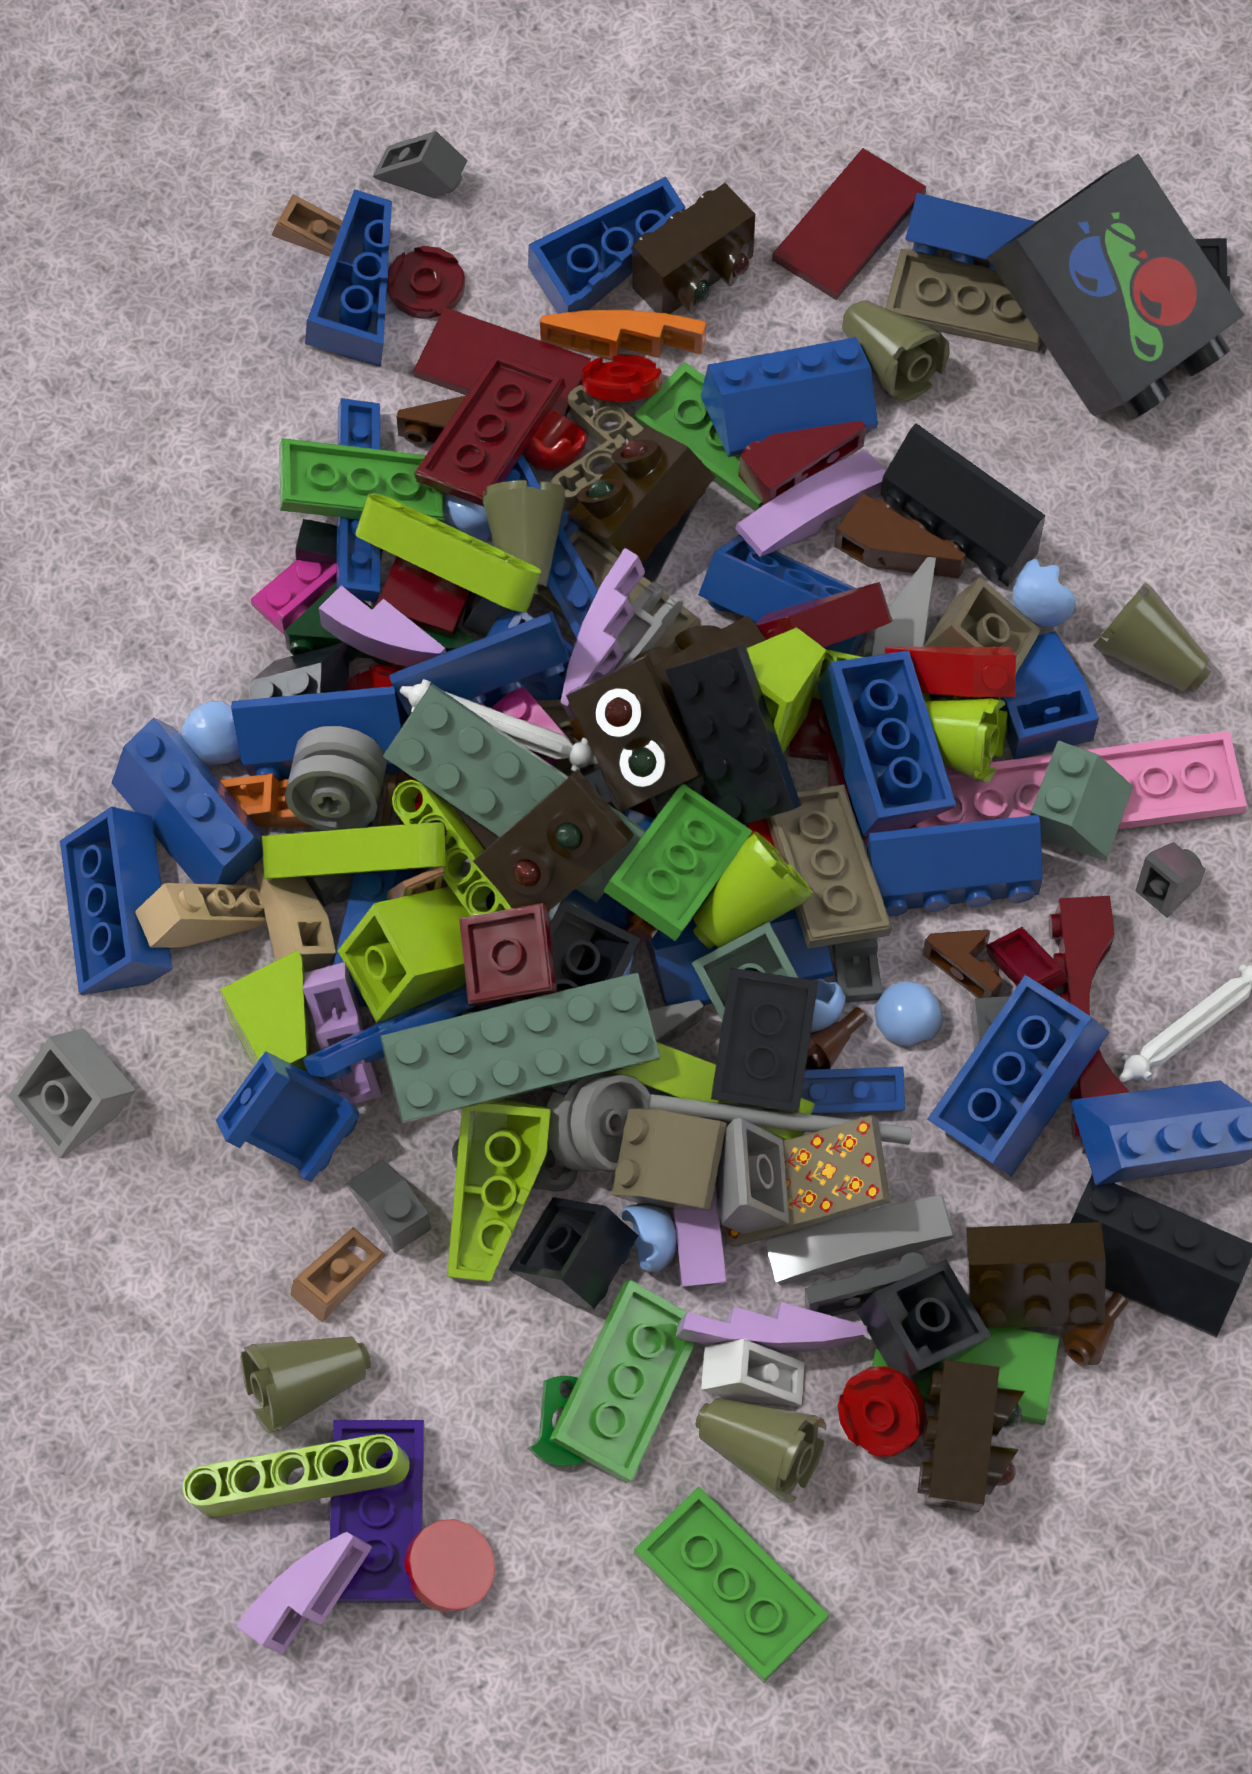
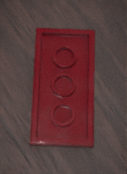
[772,148,927,300]
[413,307,591,417]
[414,353,566,507]

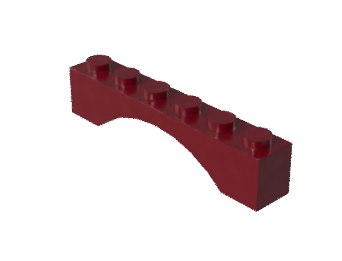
[1049,895,1130,1153]

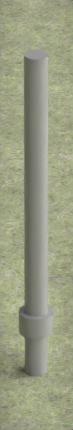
[648,1094,912,1145]

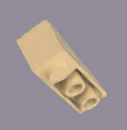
[254,863,336,972]
[135,883,267,948]

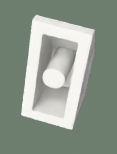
[701,1339,805,1406]

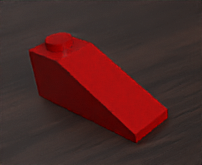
[885,647,1016,697]

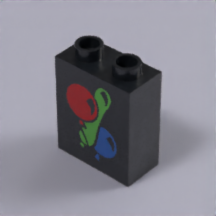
[987,153,1245,420]

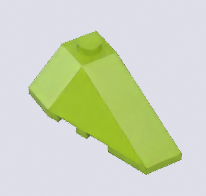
[447,1099,551,1281]

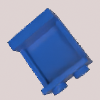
[216,1051,360,1182]

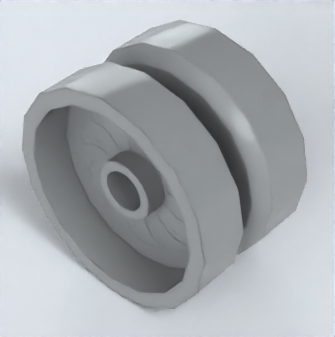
[285,726,387,831]
[547,1074,650,1172]

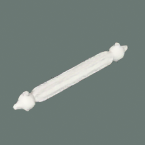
[400,679,599,771]
[1119,964,1252,1082]

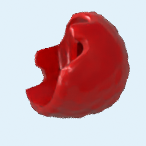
[522,411,588,472]

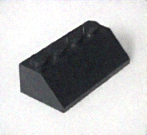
[880,423,1046,587]
[511,900,641,1095]
[1070,1175,1252,1338]

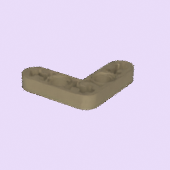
[551,385,643,511]

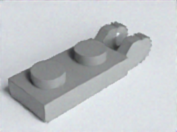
[612,582,684,671]

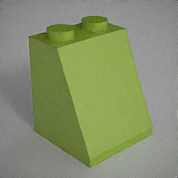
[747,627,826,753]
[338,886,470,1022]
[220,950,312,1073]

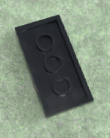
[666,643,801,825]

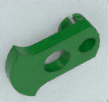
[528,1376,586,1467]

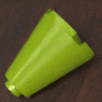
[924,698,1008,782]
[693,832,813,949]

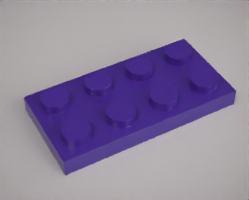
[330,1420,425,1603]

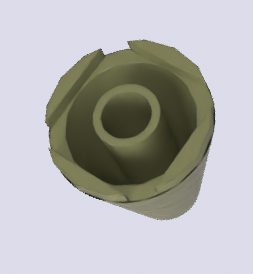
[842,300,950,402]
[483,480,565,599]
[1093,582,1211,692]
[240,1336,371,1433]
[695,1398,826,1503]

